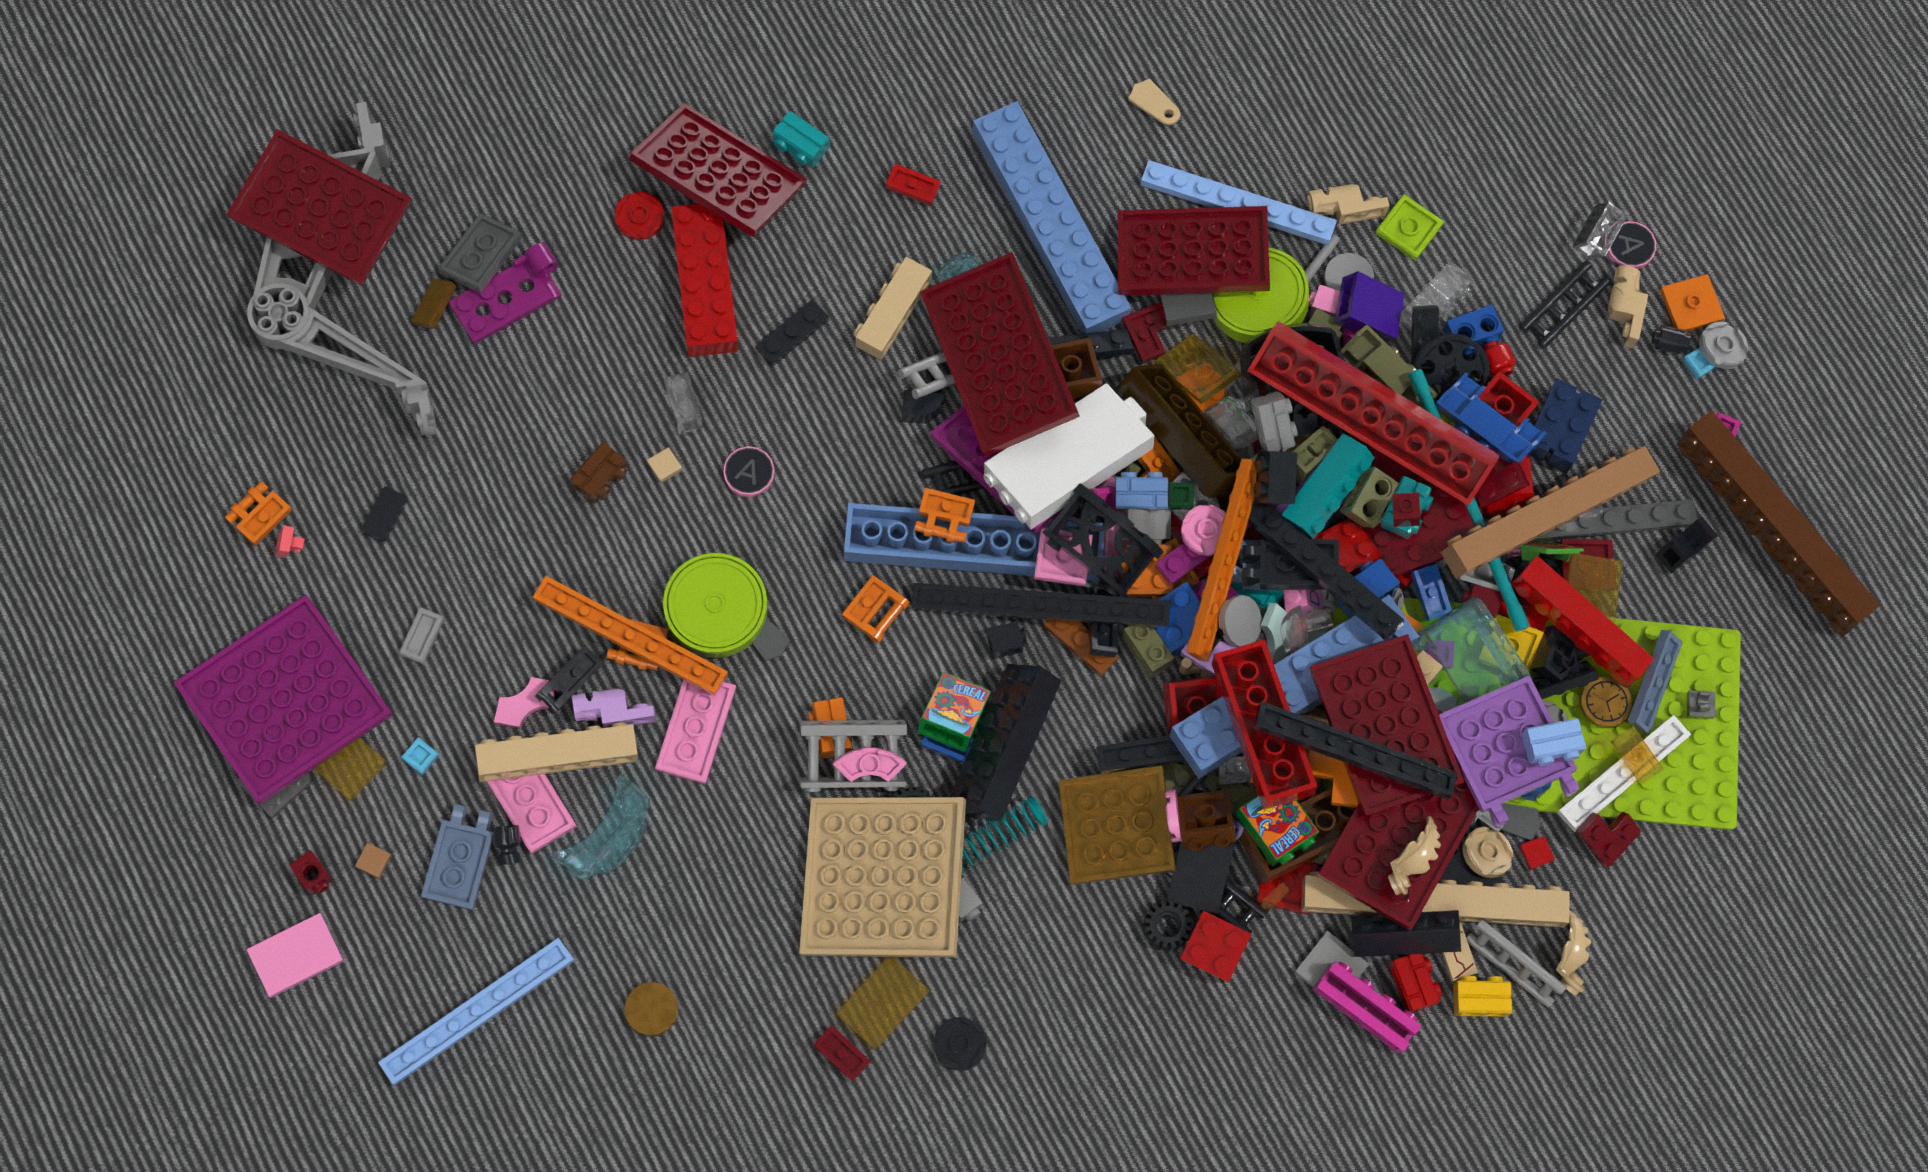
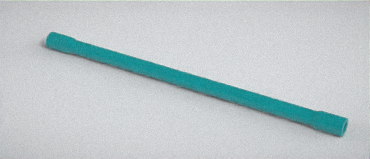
[1408,369,1530,632]

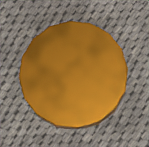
[625,982,678,1036]

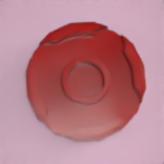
[615,191,664,240]

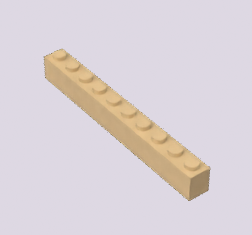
[1301,872,1569,928]

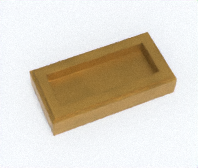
[411,278,457,329]

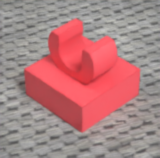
[274,525,304,558]

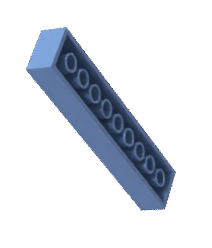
[972,101,1131,334]
[844,503,1104,581]
[1170,595,1419,779]

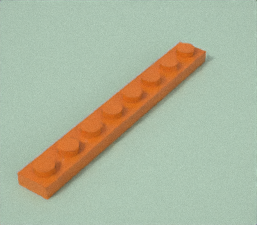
[1187,459,1256,662]
[533,576,728,696]

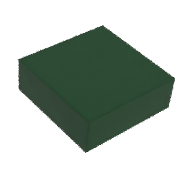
[1168,482,1194,510]

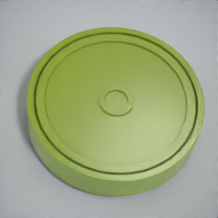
[1212,248,1309,343]
[663,553,768,658]

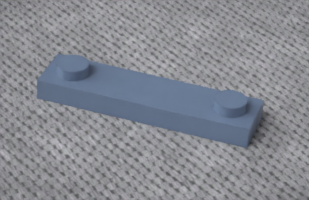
[1628,630,1683,734]

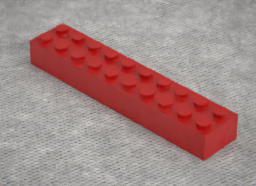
[1247,321,1500,506]

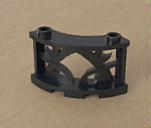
[1042,483,1164,597]

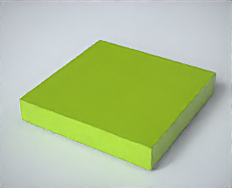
[1375,194,1444,261]

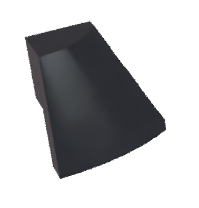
[1530,625,1590,681]

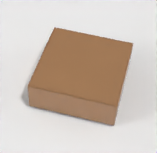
[355,843,392,879]

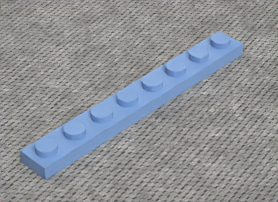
[1140,160,1337,245]
[378,938,574,1086]

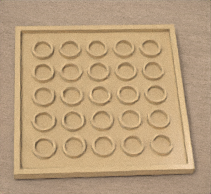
[799,797,966,957]

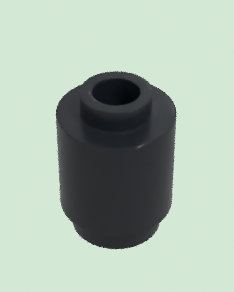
[1652,325,1691,354]

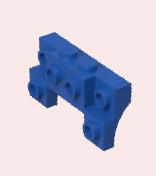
[1436,372,1547,464]

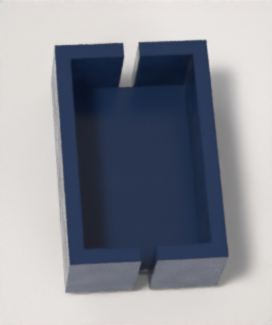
[1528,378,1603,473]

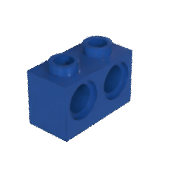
[1443,305,1505,356]

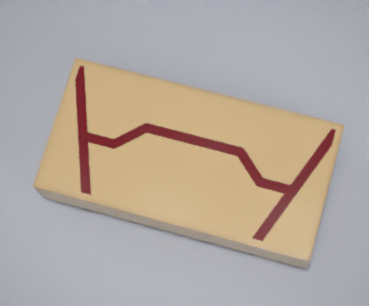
[1442,922,1478,981]

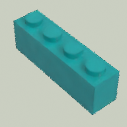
[1282,433,1375,539]

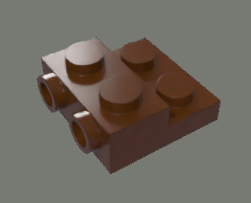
[1177,789,1236,851]

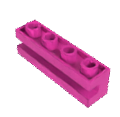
[1312,962,1422,1053]

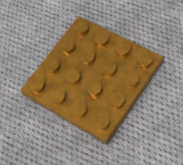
[1059,766,1176,885]

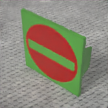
[1518,542,1584,562]

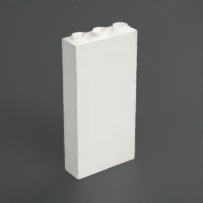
[983,383,1154,529]

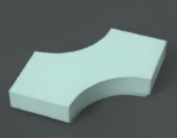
[1260,603,1292,664]

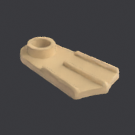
[1128,79,1180,125]

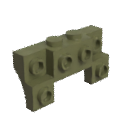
[1341,324,1438,406]

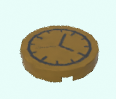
[1579,677,1632,728]

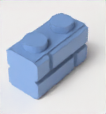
[1116,472,1168,509]

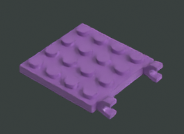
[1439,676,1579,828]

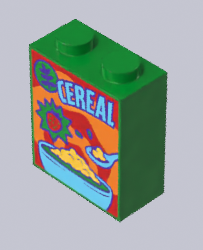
[917,672,991,752]
[1235,796,1319,867]

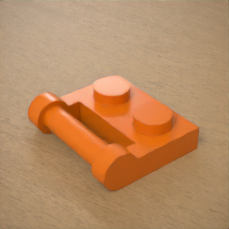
[842,575,910,644]

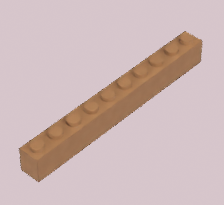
[1441,446,1660,579]

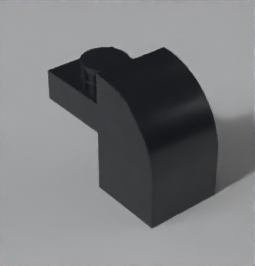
[902,369,945,424]
[1655,516,1718,574]

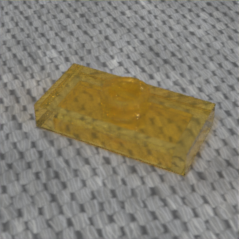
[1611,726,1664,785]

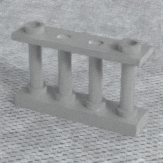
[799,720,907,792]

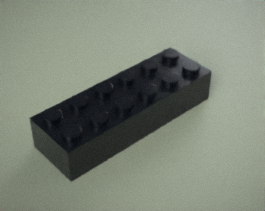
[950,664,1061,822]

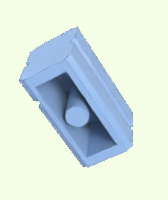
[1522,718,1586,766]

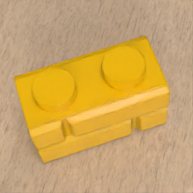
[1453,976,1512,1017]

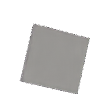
[1294,931,1369,987]

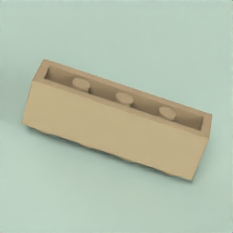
[854,257,932,361]

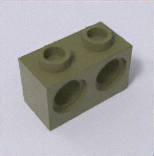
[1293,425,1338,485]
[1340,467,1399,527]

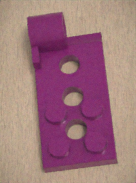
[449,242,562,345]

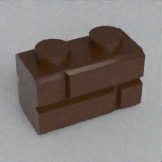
[569,442,627,504]

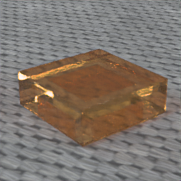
[1260,883,1289,912]

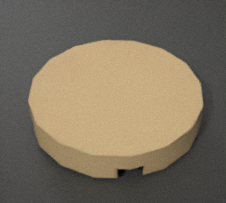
[1462,826,1513,878]

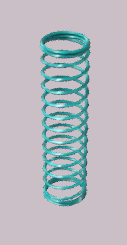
[962,795,1048,873]

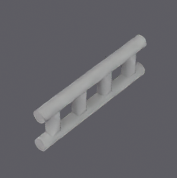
[898,352,955,399]
[1466,919,1567,1008]

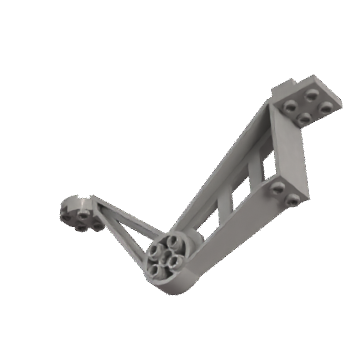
[247,102,437,436]

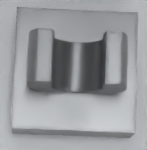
[1687,690,1716,719]

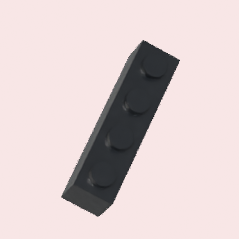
[1352,910,1461,957]

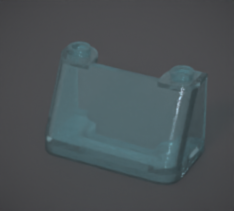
[1414,597,1531,707]

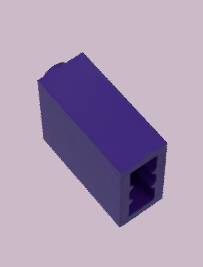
[1334,271,1405,342]

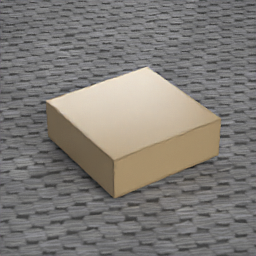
[647,447,682,483]

